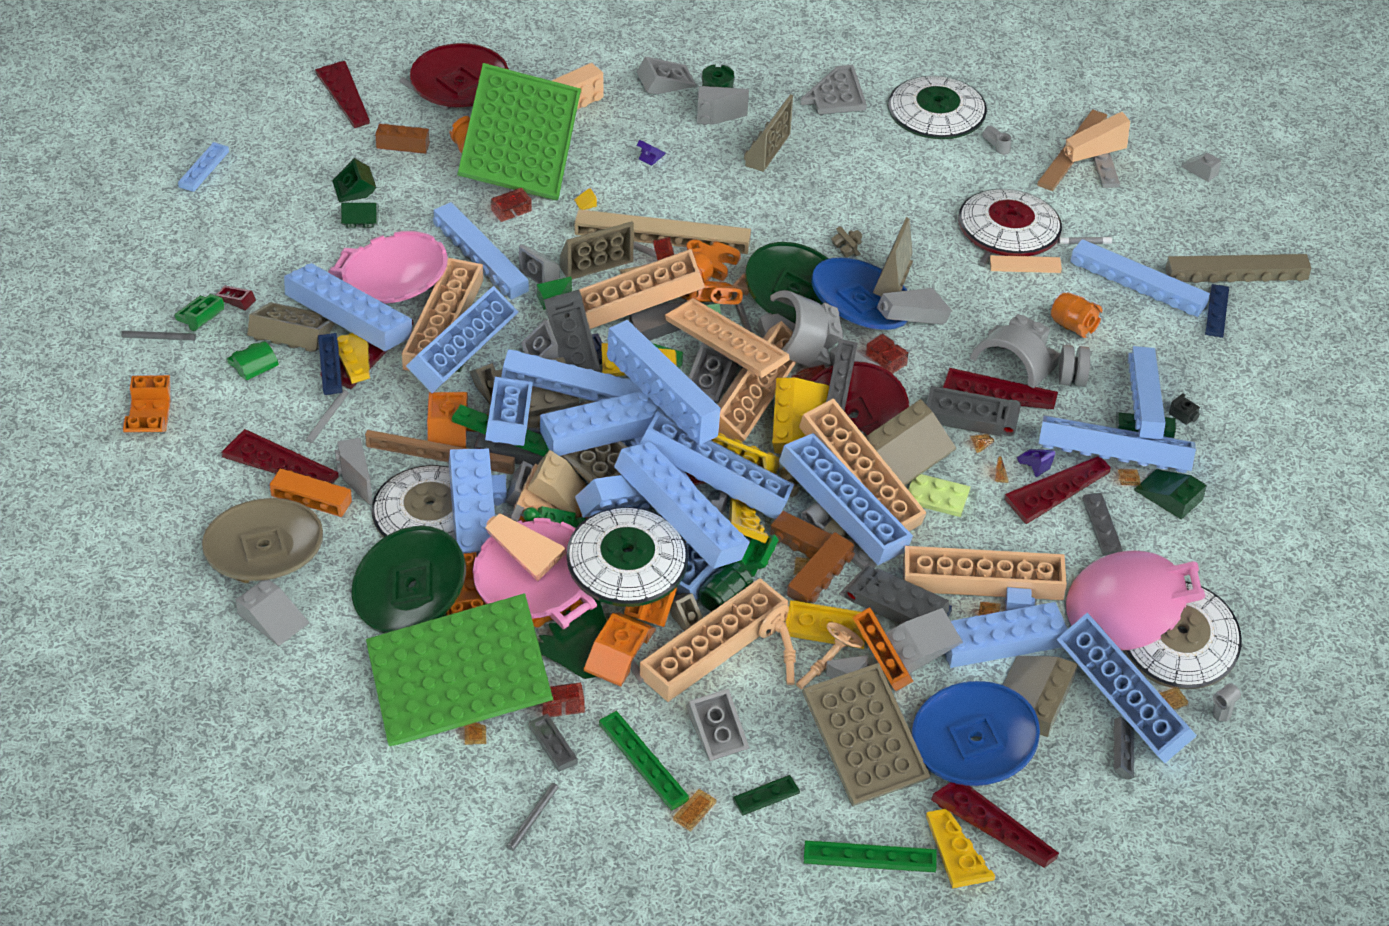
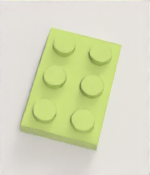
[908,474,971,517]

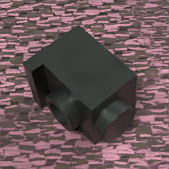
[1169,393,1200,425]

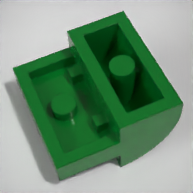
[174,294,224,331]
[226,341,279,380]
[737,534,779,577]

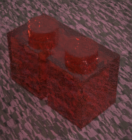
[491,187,532,222]
[866,333,909,374]
[541,682,585,717]

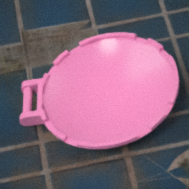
[328,231,448,304]
[473,518,597,629]
[1066,551,1205,650]

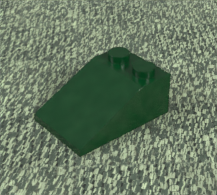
[1134,469,1207,520]

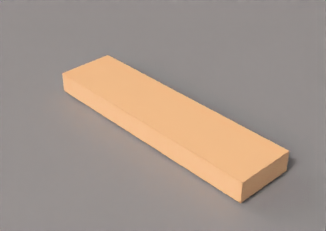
[990,255,1062,273]

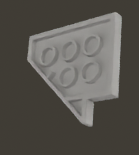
[800,65,867,114]

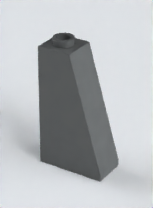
[629,301,687,341]

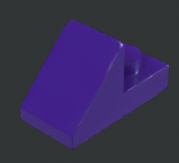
[636,139,666,166]
[1017,449,1056,477]

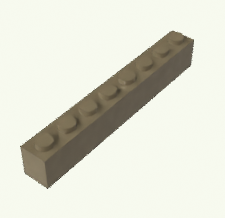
[1166,254,1311,283]

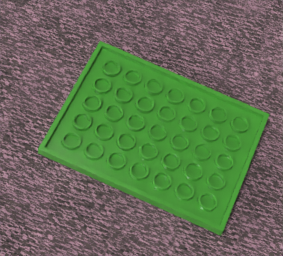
[457,63,581,200]
[366,593,553,746]

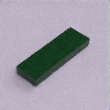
[733,775,800,816]

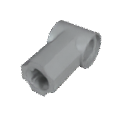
[982,125,1011,155]
[1213,683,1241,722]

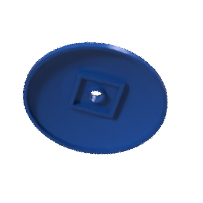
[811,258,908,330]
[912,681,1040,786]

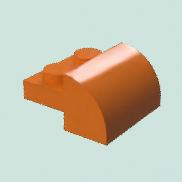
[624,588,677,627]

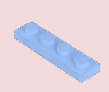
[178,142,229,192]

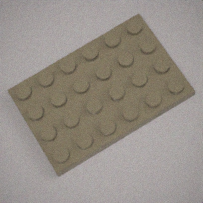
[802,663,931,807]

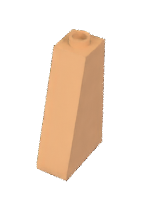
[1064,112,1130,162]
[485,513,567,581]

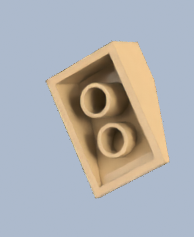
[527,450,587,519]

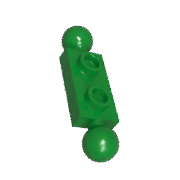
[523,506,586,529]

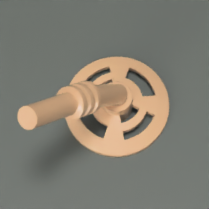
[759,604,796,685]
[796,622,864,689]

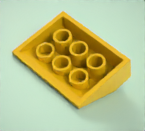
[772,378,829,454]
[711,432,780,474]

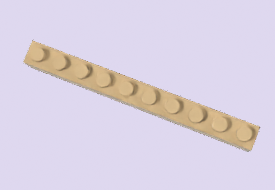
[575,209,751,254]

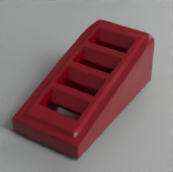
[216,285,256,311]

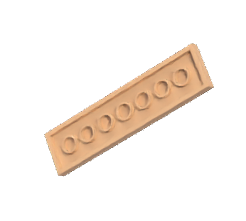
[665,298,790,378]

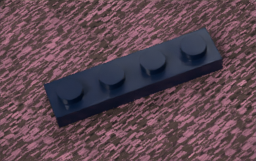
[1205,284,1229,338]
[318,333,343,395]

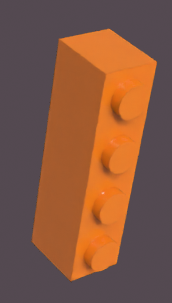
[270,469,352,517]
[852,607,914,691]

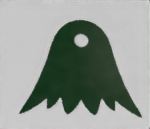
[538,598,607,679]

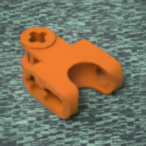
[687,240,741,281]
[686,281,743,305]

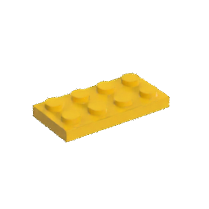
[785,600,865,649]

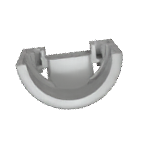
[771,290,843,371]
[970,314,1060,388]

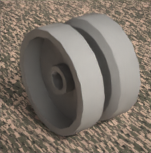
[1059,345,1090,387]

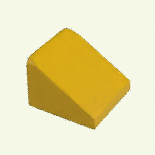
[574,188,597,210]

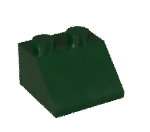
[332,158,377,202]
[341,203,379,228]

